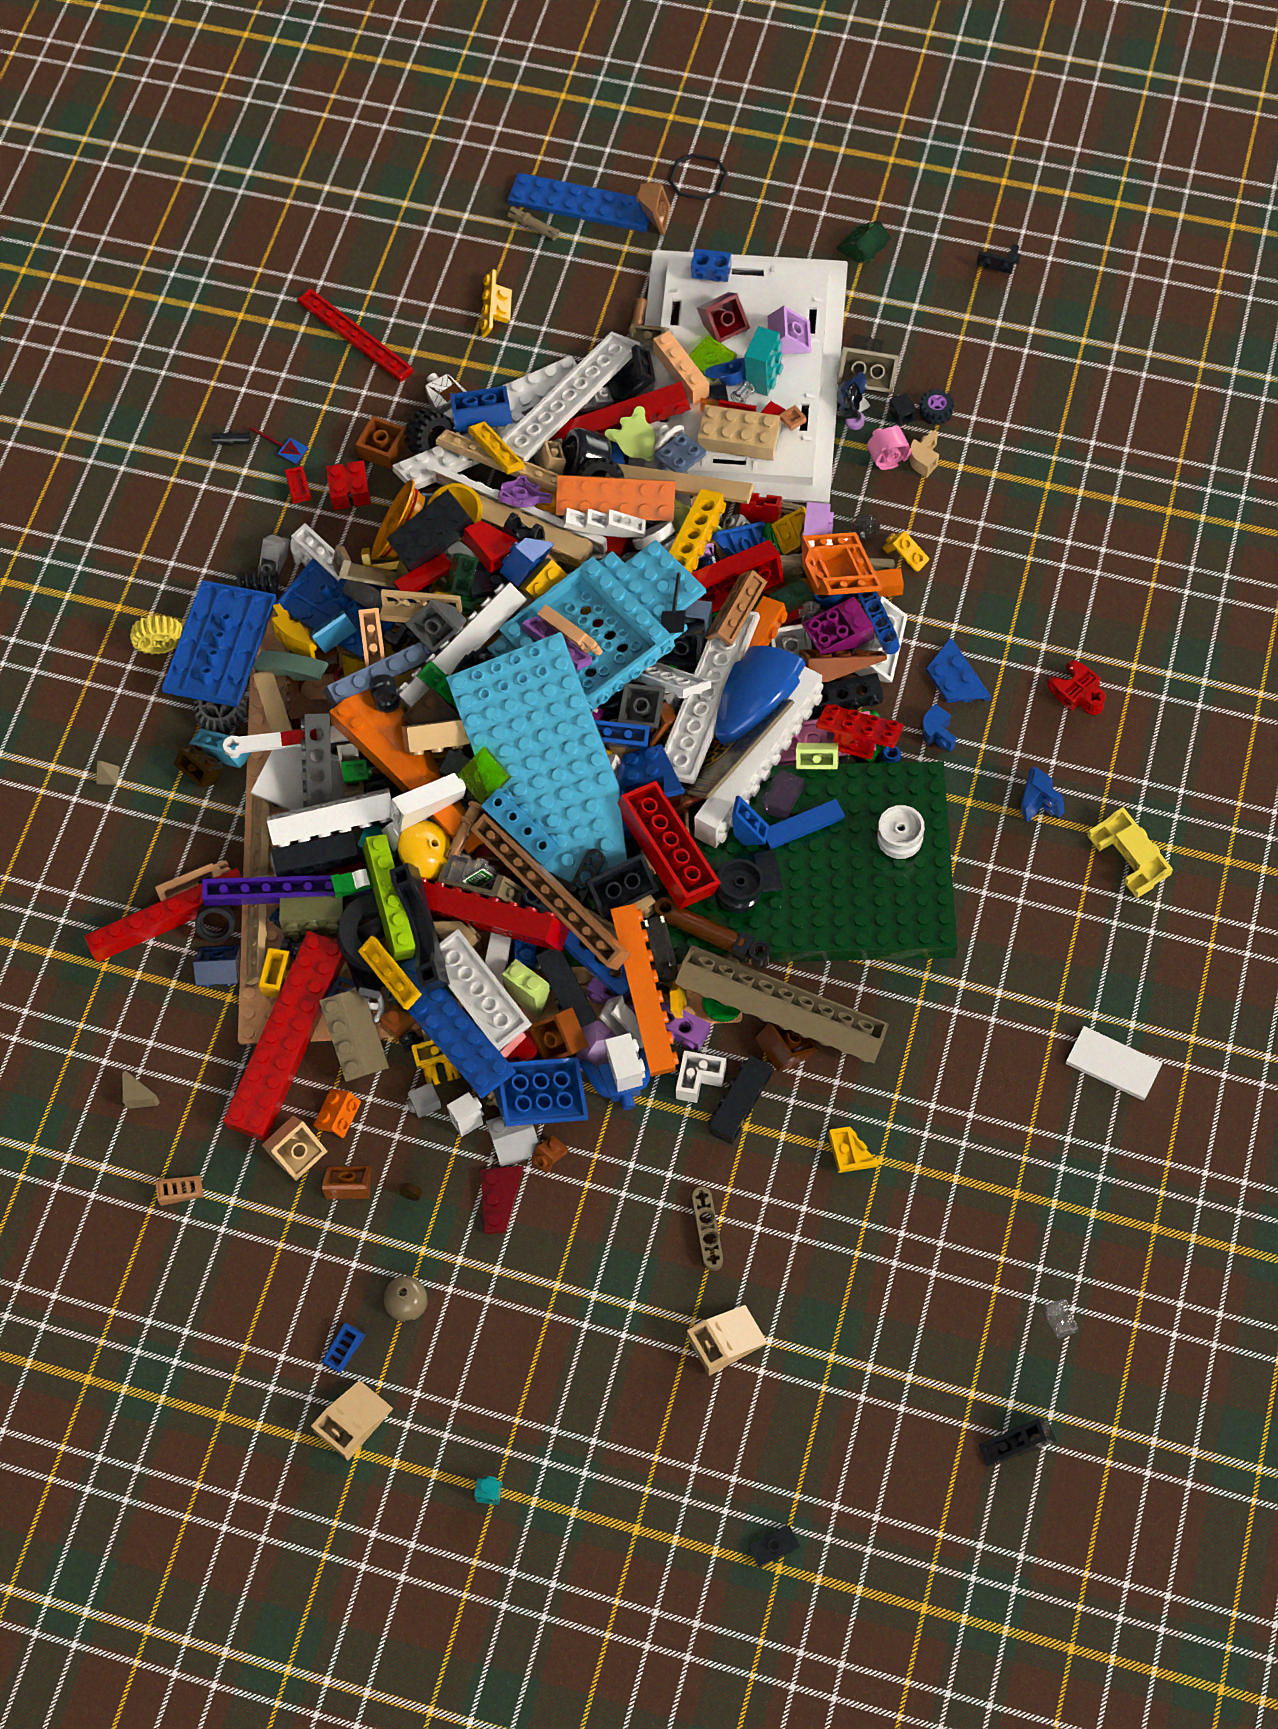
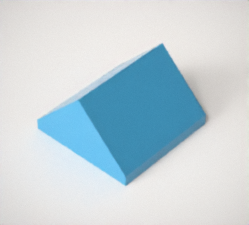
[311,609,357,653]

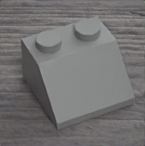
[486,1116,539,1168]

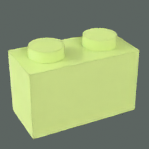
[796,743,839,769]

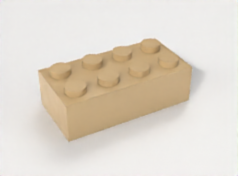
[697,405,781,461]

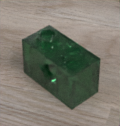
[444,553,479,597]

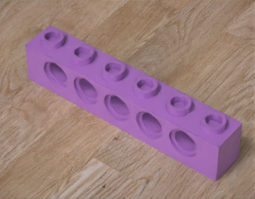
[586,974,710,1052]

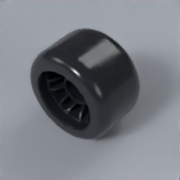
[561,427,612,477]

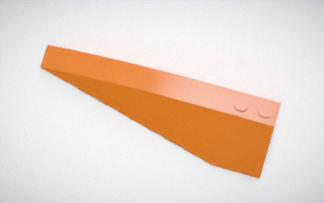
[329,689,483,855]

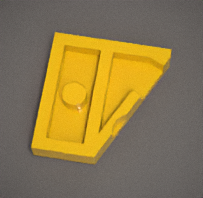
[771,506,806,555]

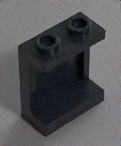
[609,344,655,402]

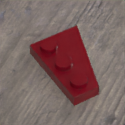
[480,1166,524,1234]

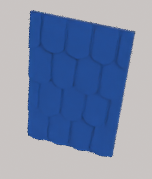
[275,558,414,661]
[162,580,276,707]

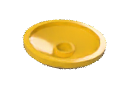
[427,483,483,540]
[397,820,454,880]

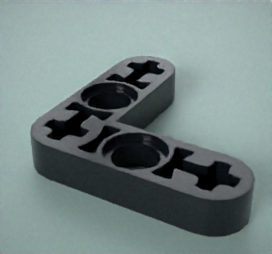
[548,848,605,904]

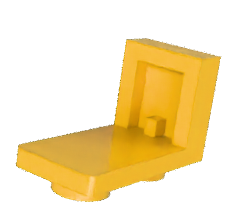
[882,531,929,572]

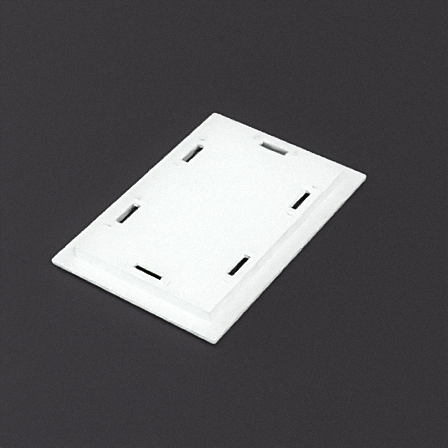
[628,250,848,504]

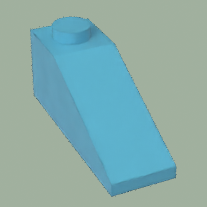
[189,728,251,768]

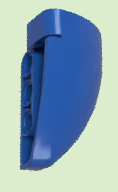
[715,646,805,745]

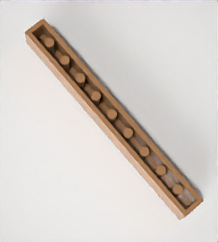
[471,814,631,970]

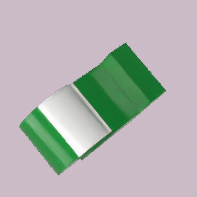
[331,869,373,899]

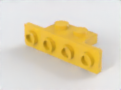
[480,269,512,338]

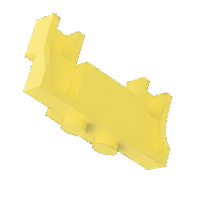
[1087,807,1173,899]

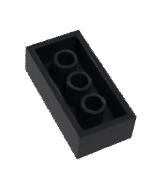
[387,489,475,571]

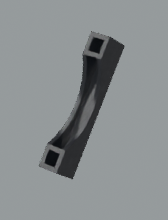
[389,862,450,992]

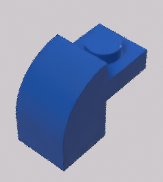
[922,704,956,752]

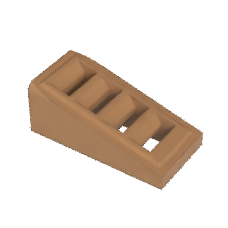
[155,1176,204,1206]

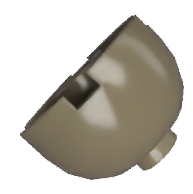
[383,1276,428,1322]

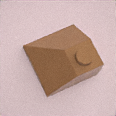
[636,183,671,235]

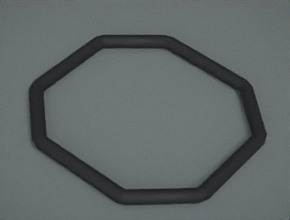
[669,153,728,200]

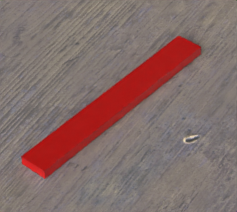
[298,288,414,383]

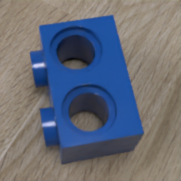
[691,249,732,282]

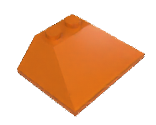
[801,532,883,595]

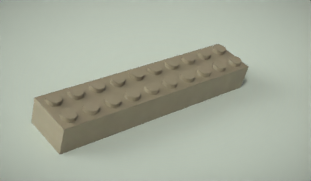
[675,945,889,1063]

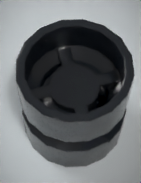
[369,674,401,713]

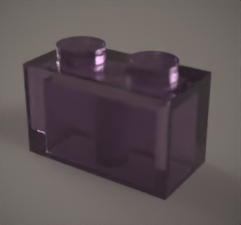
[762,769,804,820]

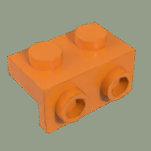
[313,1088,361,1138]

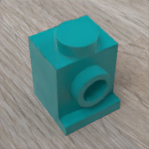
[474,1476,503,1505]

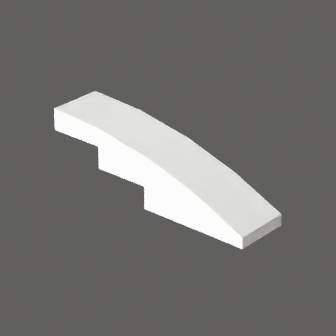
[563,508,646,537]

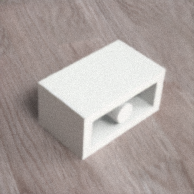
[447,1092,484,1137]

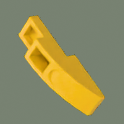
[271,603,317,659]

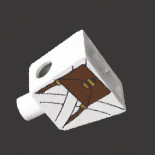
[425,373,467,413]

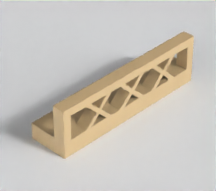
[380,589,463,623]

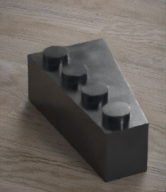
[621,621,705,668]

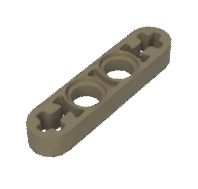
[692,1187,723,1271]

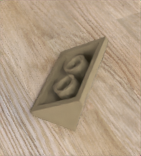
[837,347,899,393]

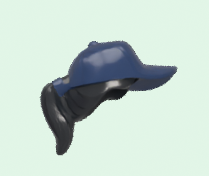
[837,371,867,419]

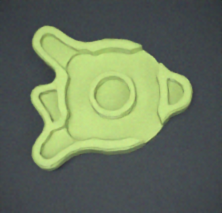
[605,406,656,462]

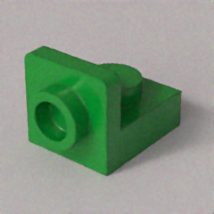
[341,759,372,784]

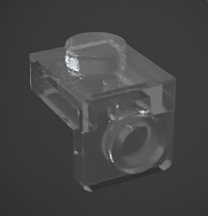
[1045,1299,1078,1339]

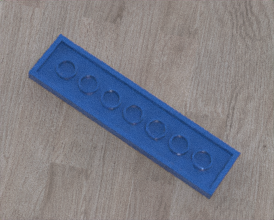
[508,173,650,233]
[399,954,516,1099]

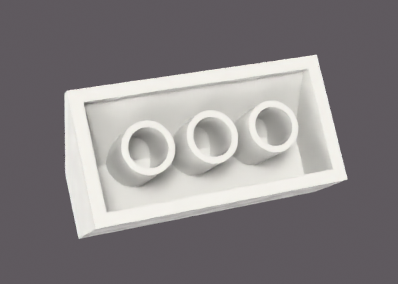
[852,596,908,683]

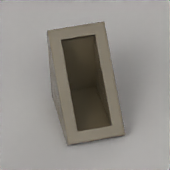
[122,1070,160,1109]

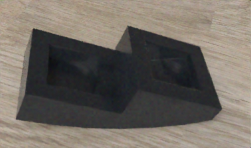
[753,850,783,893]

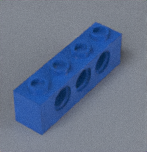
[564,930,630,998]

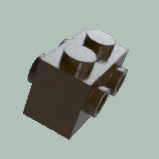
[173,745,224,787]

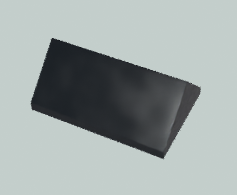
[586,852,659,919]

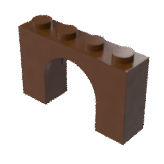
[286,646,339,729]

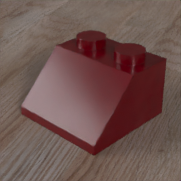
[697,292,750,344]

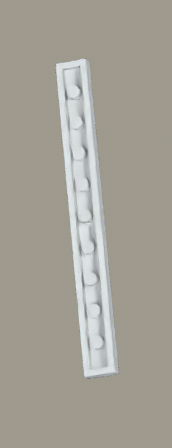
[432,465,607,555]

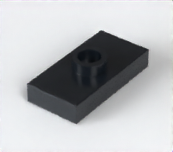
[748,1525,800,1568]

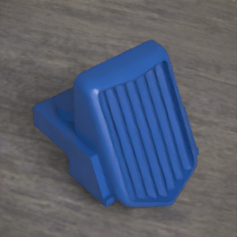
[1020,767,1065,822]

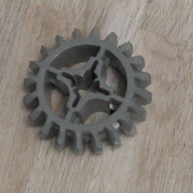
[193,695,247,734]

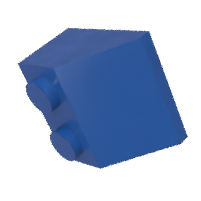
[500,538,554,587]

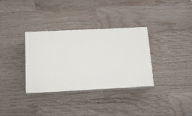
[1065,1026,1162,1101]

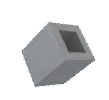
[407,1083,442,1118]

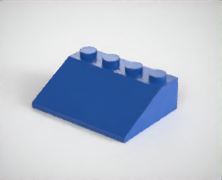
[493,1057,589,1127]

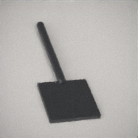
[661,572,686,633]

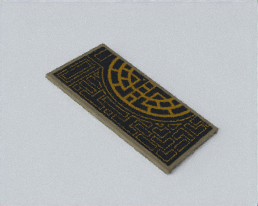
[680,699,795,799]

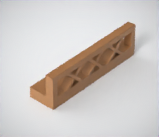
[705,570,767,646]

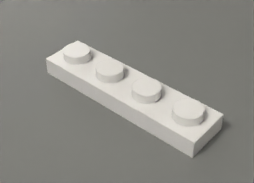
[291,523,341,581]

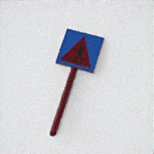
[249,426,309,465]

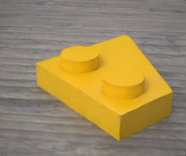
[828,1127,880,1173]

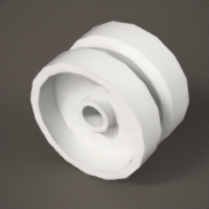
[632,521,677,552]
[877,805,924,859]

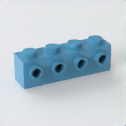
[481,788,561,866]

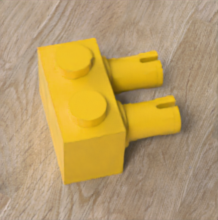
[411,1040,461,1085]

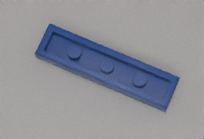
[766,799,845,850]

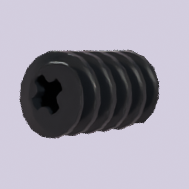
[237,571,279,594]

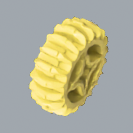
[130,615,183,655]

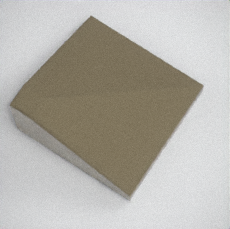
[96,761,120,786]

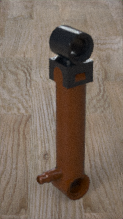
[655,897,770,969]

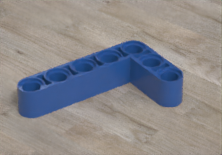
[814,592,900,655]

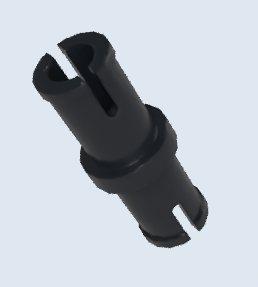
[212,431,251,446]

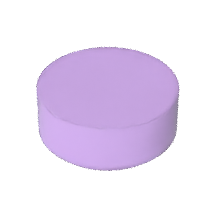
[845,411,865,430]

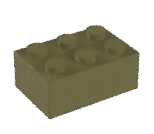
[279,896,346,939]

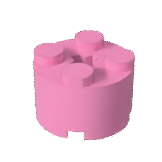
[867,425,911,470]

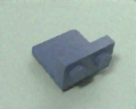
[654,432,706,473]

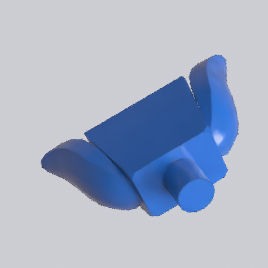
[580,1047,651,1110]

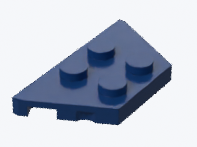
[712,521,766,557]
[926,638,991,703]

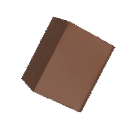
[322,1166,371,1199]

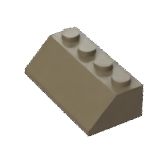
[319,989,389,1082]

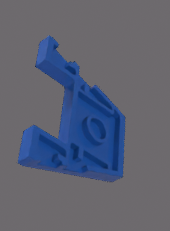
[616,744,685,798]

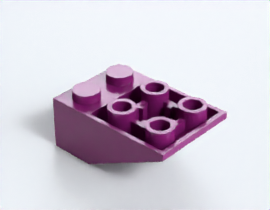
[802,597,875,655]

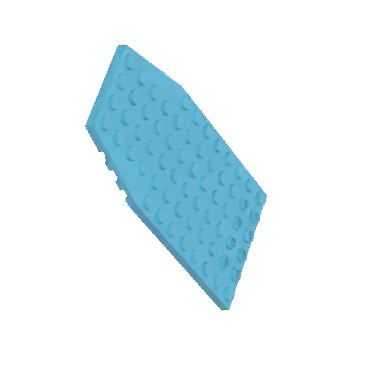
[446,632,627,893]

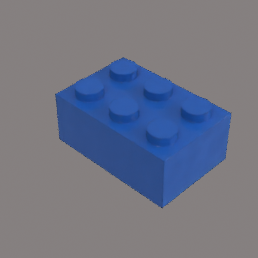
[450,386,512,432]

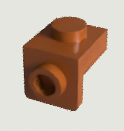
[531,1136,569,1173]

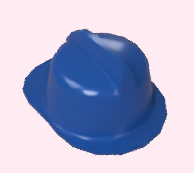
[705,358,746,386]

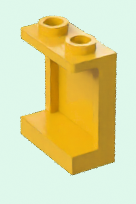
[361,548,400,570]

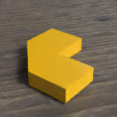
[670,980,687,1019]

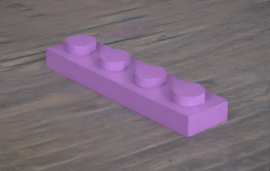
[521,616,592,671]

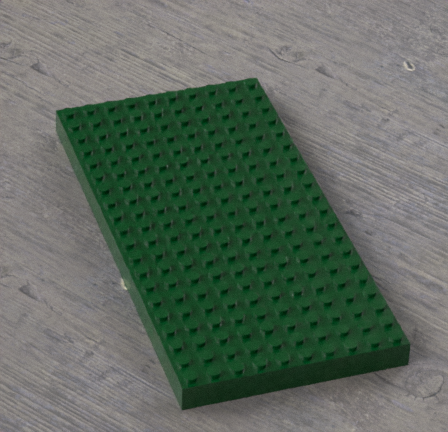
[536,761,957,967]

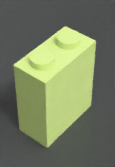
[502,959,552,1018]

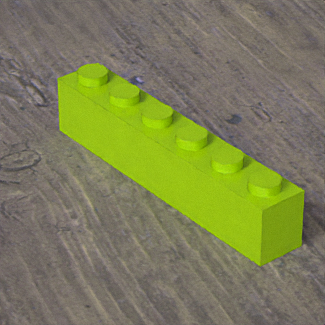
[363,834,416,961]

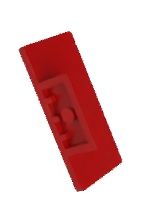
[816,704,904,760]

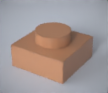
[780,405,806,431]

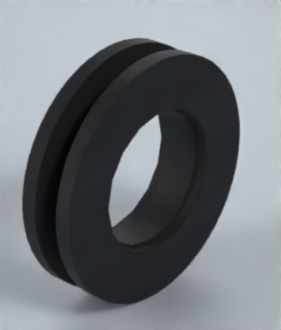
[337,894,415,974]

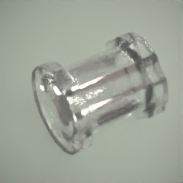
[730,380,755,404]

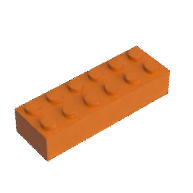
[556,474,676,521]

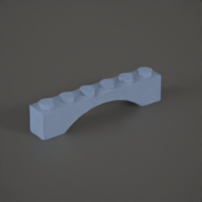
[323,641,440,709]

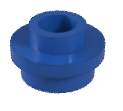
[881,746,901,763]

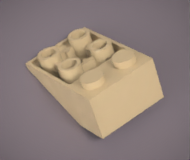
[687,1305,767,1376]
[311,1380,393,1461]

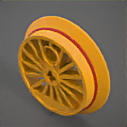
[371,479,425,560]

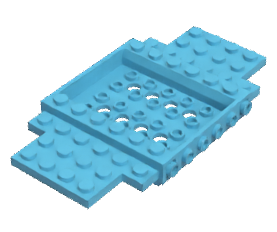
[487,539,707,712]

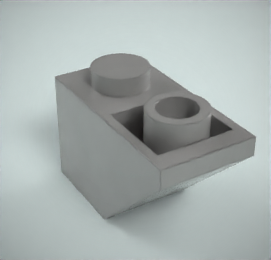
[257,535,290,576]

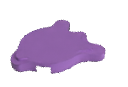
[497,475,553,507]

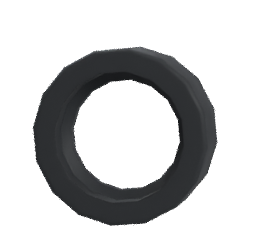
[195,904,235,943]

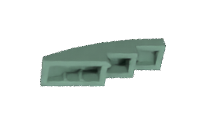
[253,650,329,680]

